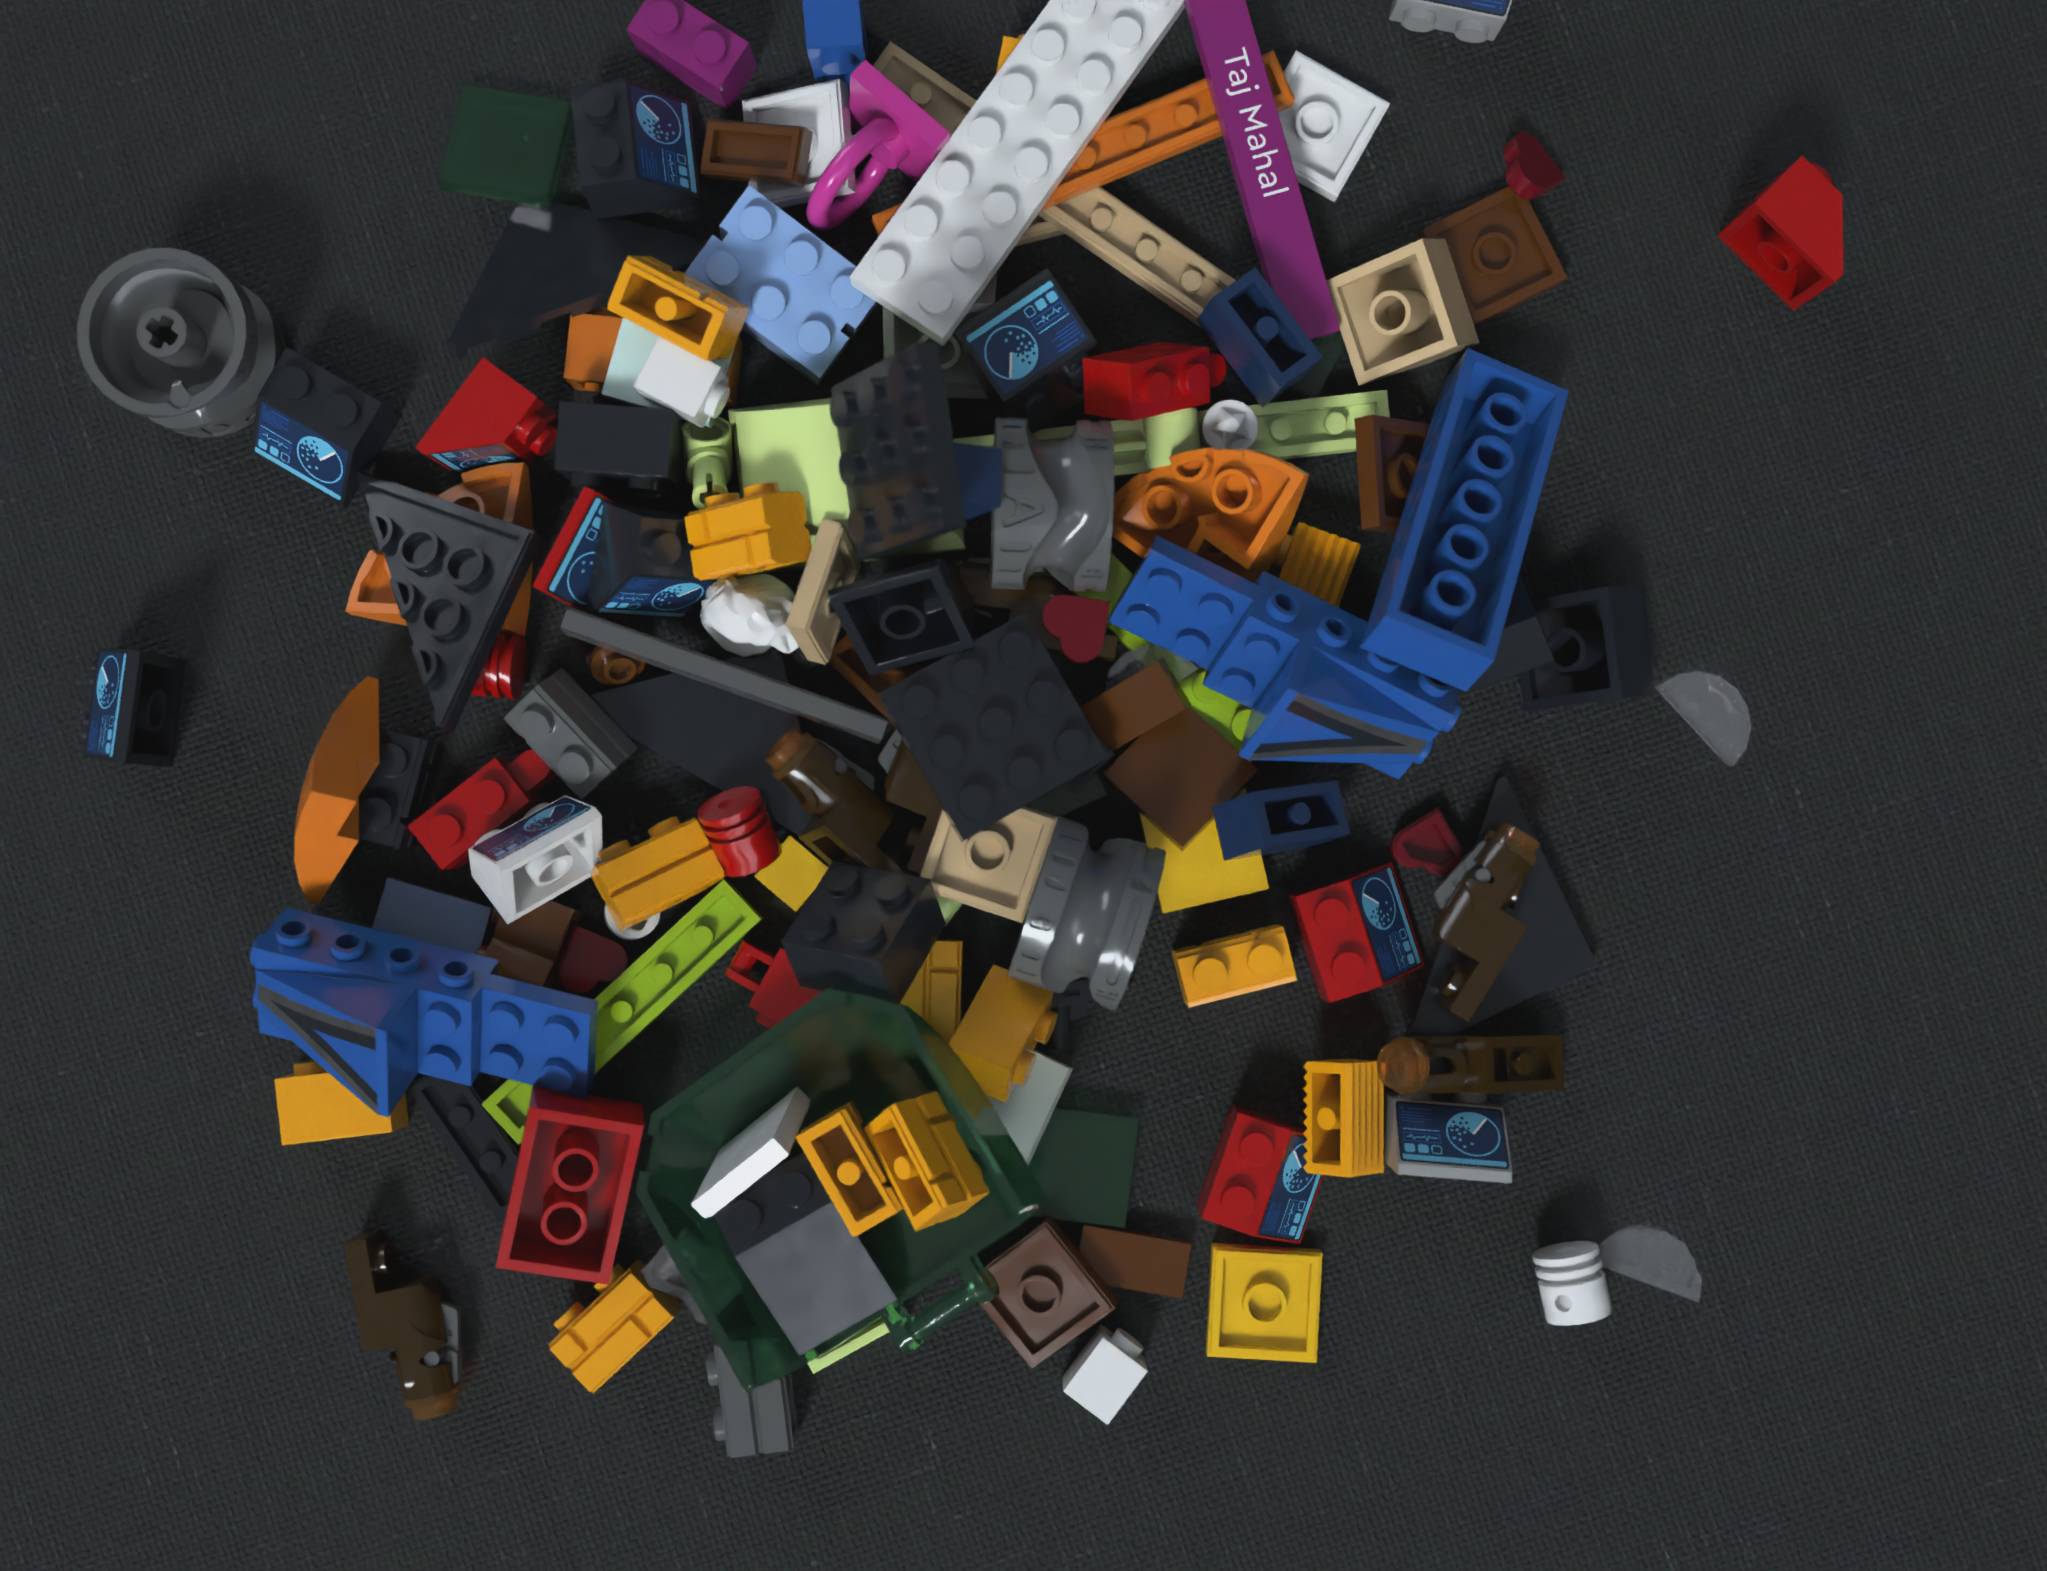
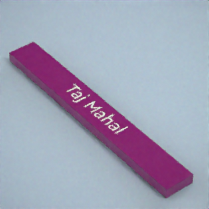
[1184,0,1340,340]

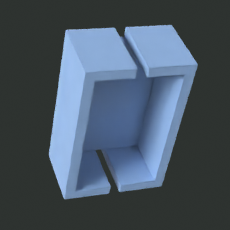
[685,185,878,386]

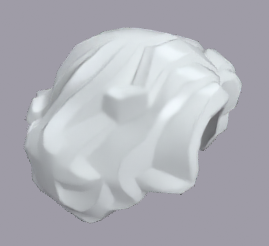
[700,574,799,658]

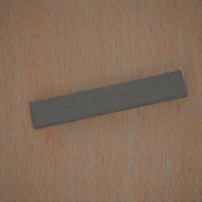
[560,608,888,744]

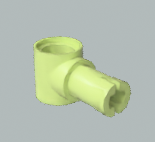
[681,417,734,510]

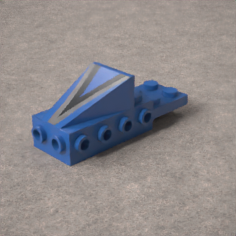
[1108,536,1462,780]
[250,907,598,1117]

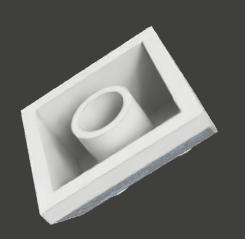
[468,795,603,925]

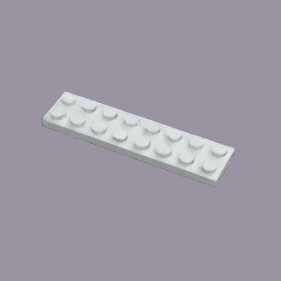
[850,0,1185,346]

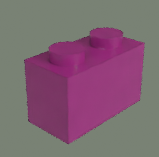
[626,0,757,111]

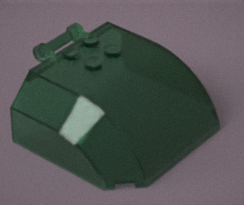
[636,988,1049,1393]

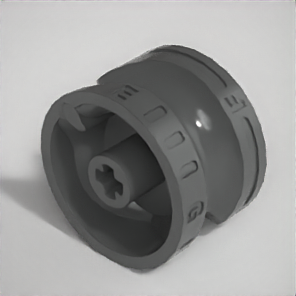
[77,247,286,438]
[990,417,1114,592]
[1007,816,1166,1011]

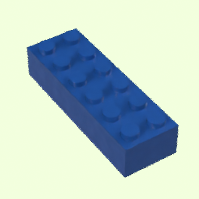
[1360,348,1569,691]

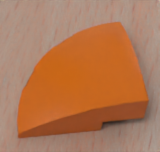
[1112,447,1309,583]
[345,462,533,637]
[294,676,380,905]

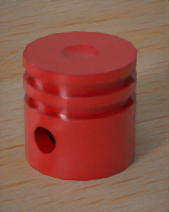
[471,633,528,700]
[697,786,782,877]

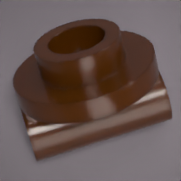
[584,646,645,686]

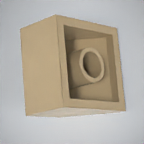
[1326,238,1480,385]

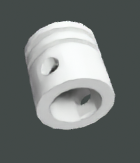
[1532,1241,1613,1326]

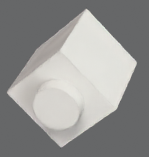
[634,336,730,428]
[1062,1325,1148,1425]

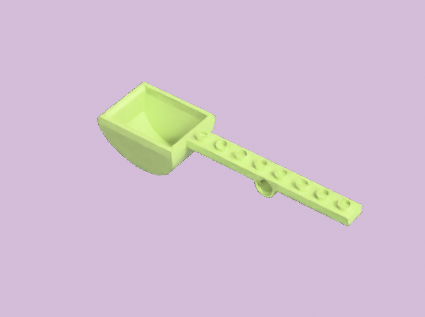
[728,385,1390,574]

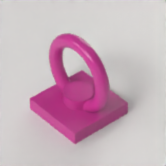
[806,60,950,231]

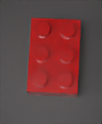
[495,1085,644,1285]

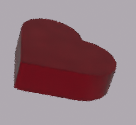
[1503,132,1566,200]
[1043,595,1110,663]
[1389,808,1463,875]
[558,925,631,993]

